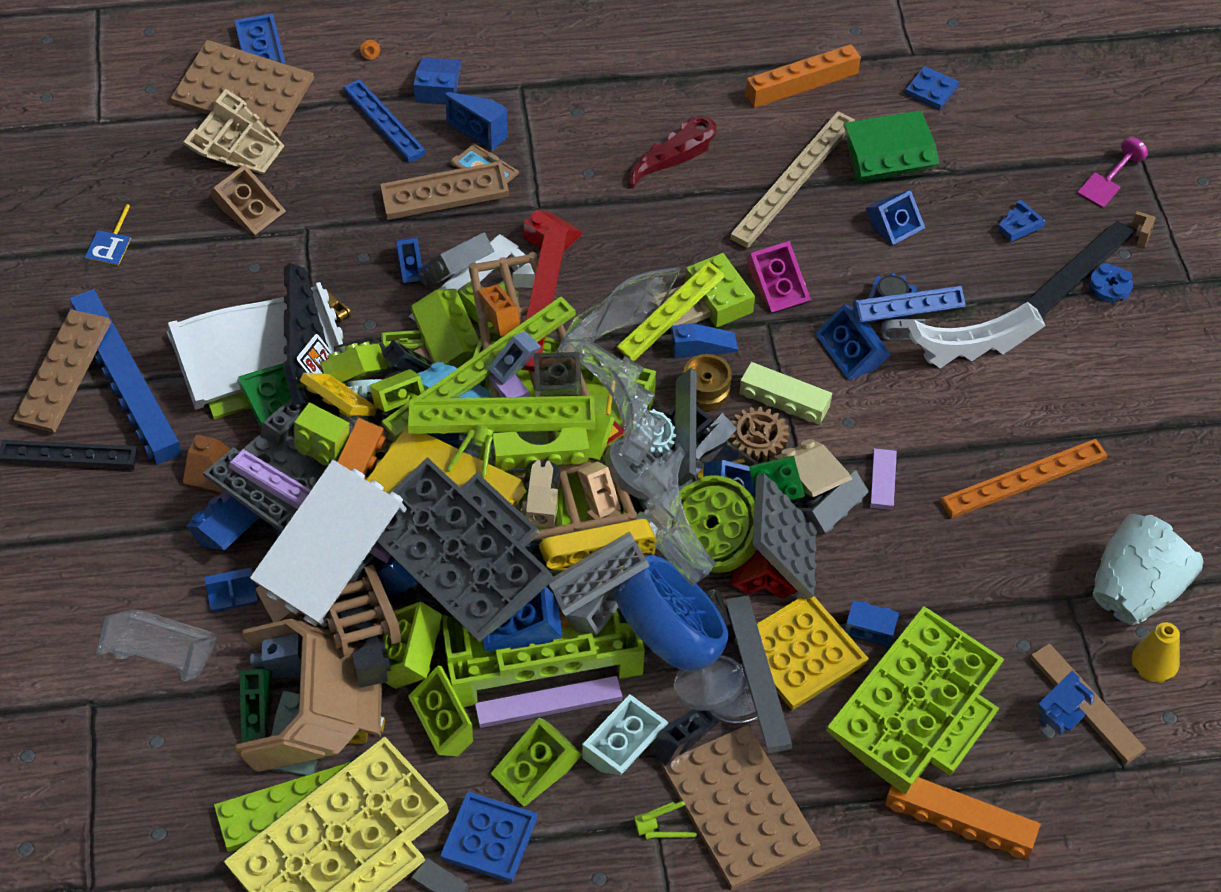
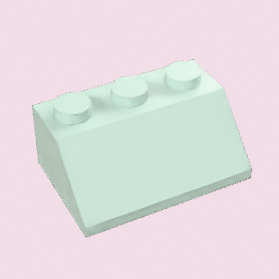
[582,694,668,775]

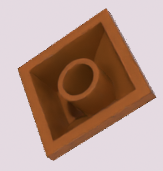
[183,434,231,494]

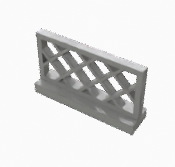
[549,531,650,616]

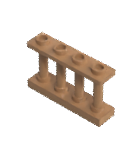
[324,565,401,656]

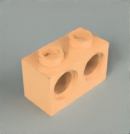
[577,461,621,518]

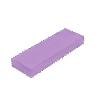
[870,448,897,510]

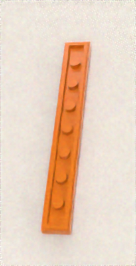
[940,439,1107,519]

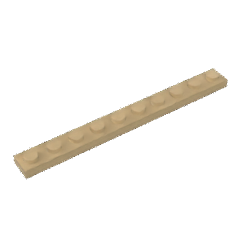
[730,111,855,248]

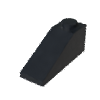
[649,704,720,766]

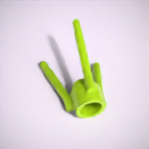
[447,424,494,478]
[634,801,697,840]

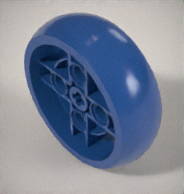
[614,555,728,672]

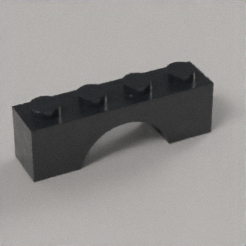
[340,605,391,688]

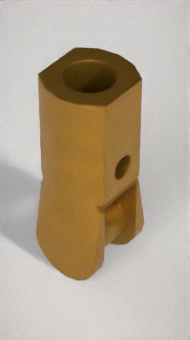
[327,291,352,323]

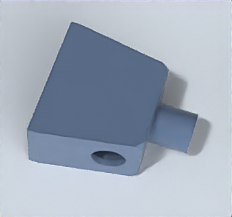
[250,633,302,678]

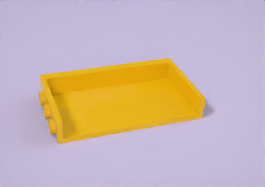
[365,425,526,508]

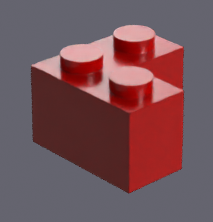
[732,551,798,598]

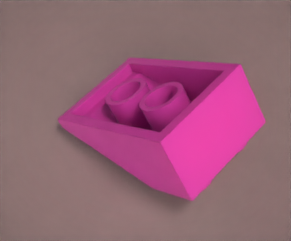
[746,241,811,313]

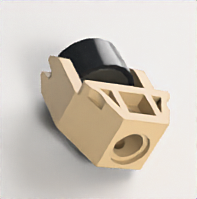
[522,460,561,527]

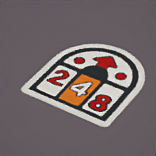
[297,334,347,386]

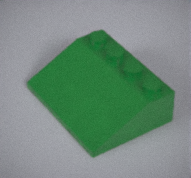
[844,110,940,182]

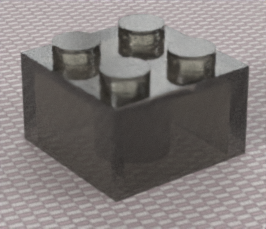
[534,352,582,397]

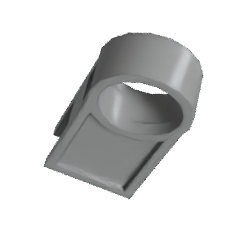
[881,319,925,341]

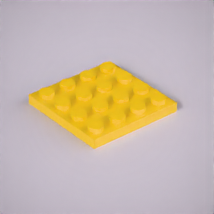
[734,596,869,711]

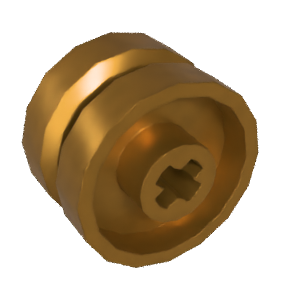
[683,354,731,411]

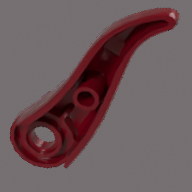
[628,116,717,189]

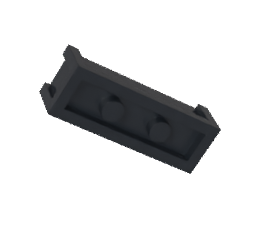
[382,340,433,374]

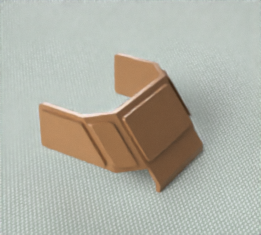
[234,619,382,772]

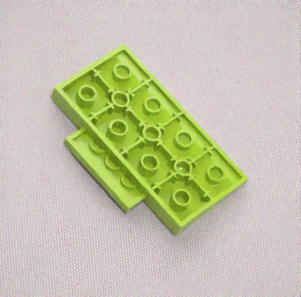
[826,606,1004,795]

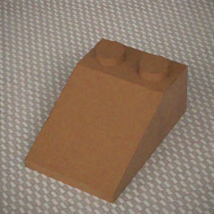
[210,164,286,236]

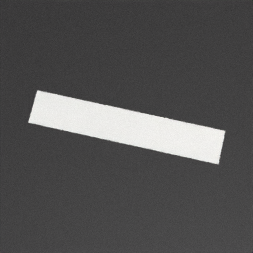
[409,234,519,320]

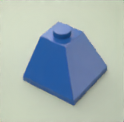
[866,190,925,245]

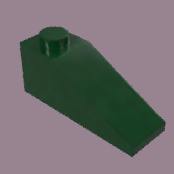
[240,669,272,743]

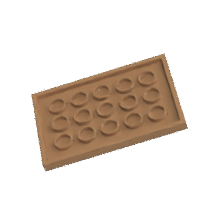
[171,40,314,137]
[661,725,821,890]

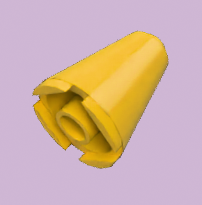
[1131,622,1180,683]

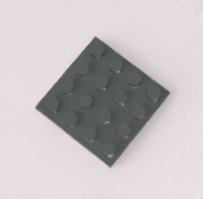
[753,474,817,600]

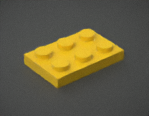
[300,373,378,417]

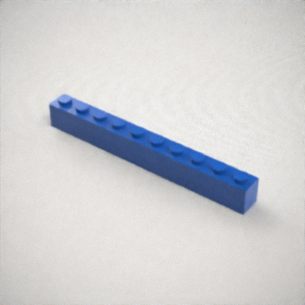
[69,289,182,465]

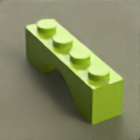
[492,427,589,470]

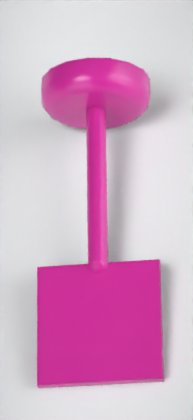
[1078,137,1148,208]

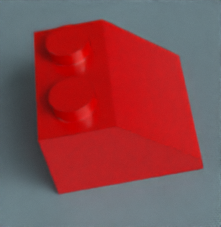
[524,210,582,251]

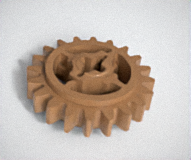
[728,407,790,462]

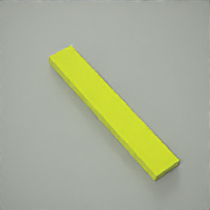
[617,261,724,363]

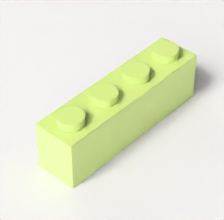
[739,362,832,425]

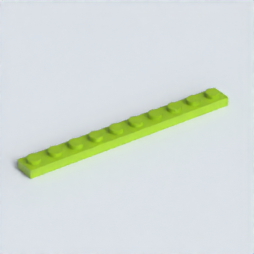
[382,297,576,440]

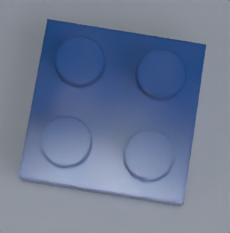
[905,66,959,110]

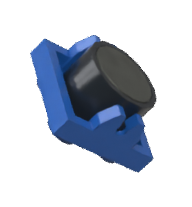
[868,272,917,319]

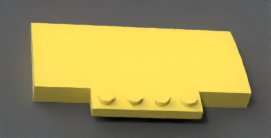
[224,737,449,892]

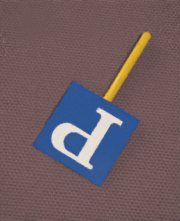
[85,204,131,266]

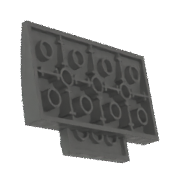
[377,457,554,642]

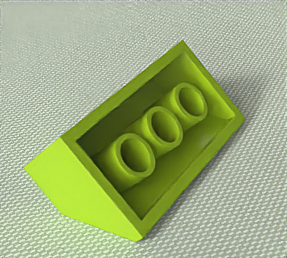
[410,289,479,368]

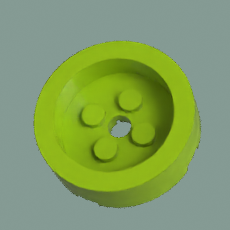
[666,476,757,573]

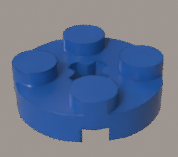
[1089,263,1133,303]

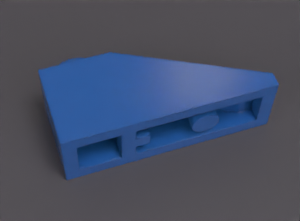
[671,324,738,359]

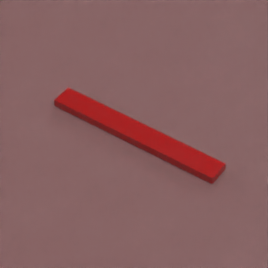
[520,230,567,372]

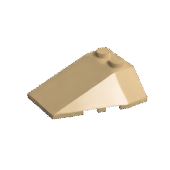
[183,89,284,174]

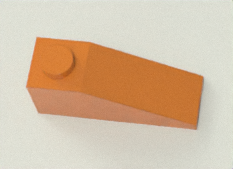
[478,284,521,336]

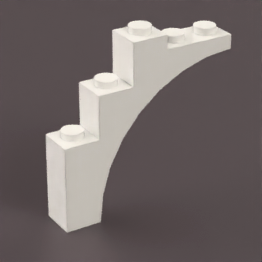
[907,302,1046,368]

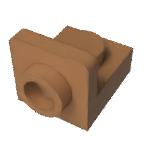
[1131,211,1156,248]

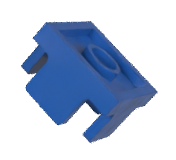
[1038,671,1094,735]

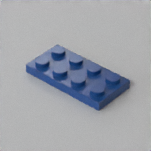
[234,13,286,64]

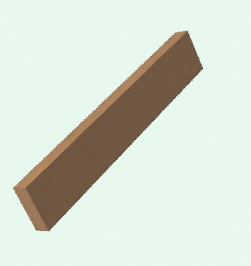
[1030,643,1146,764]

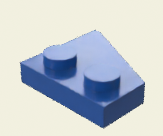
[999,199,1045,242]

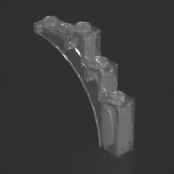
[571,336,666,466]
[633,447,716,586]

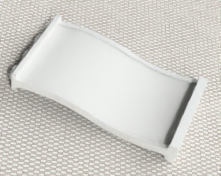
[168,282,346,409]

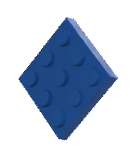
[440,791,538,884]

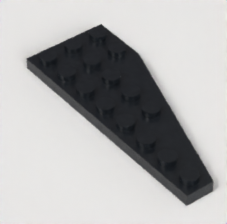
[283,263,346,419]

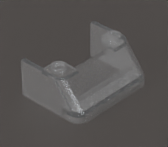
[96,609,218,681]

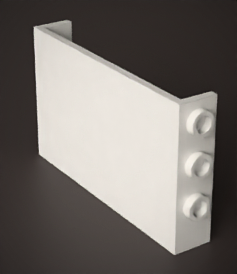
[250,460,407,628]

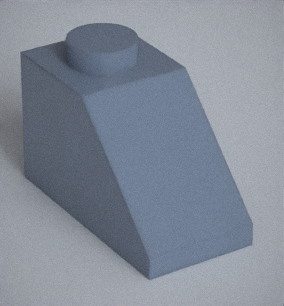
[488,331,541,384]

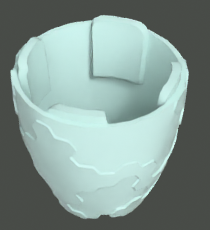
[1093,514,1203,625]

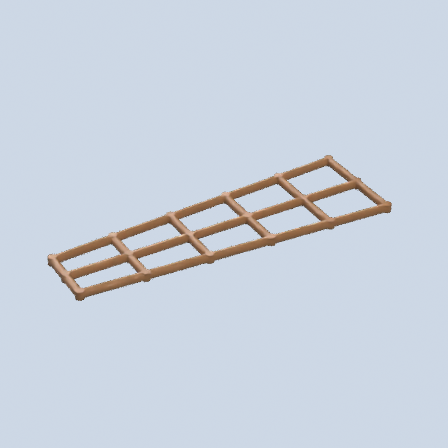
[469,252,637,541]

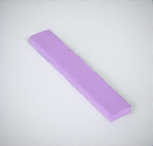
[475,676,622,728]

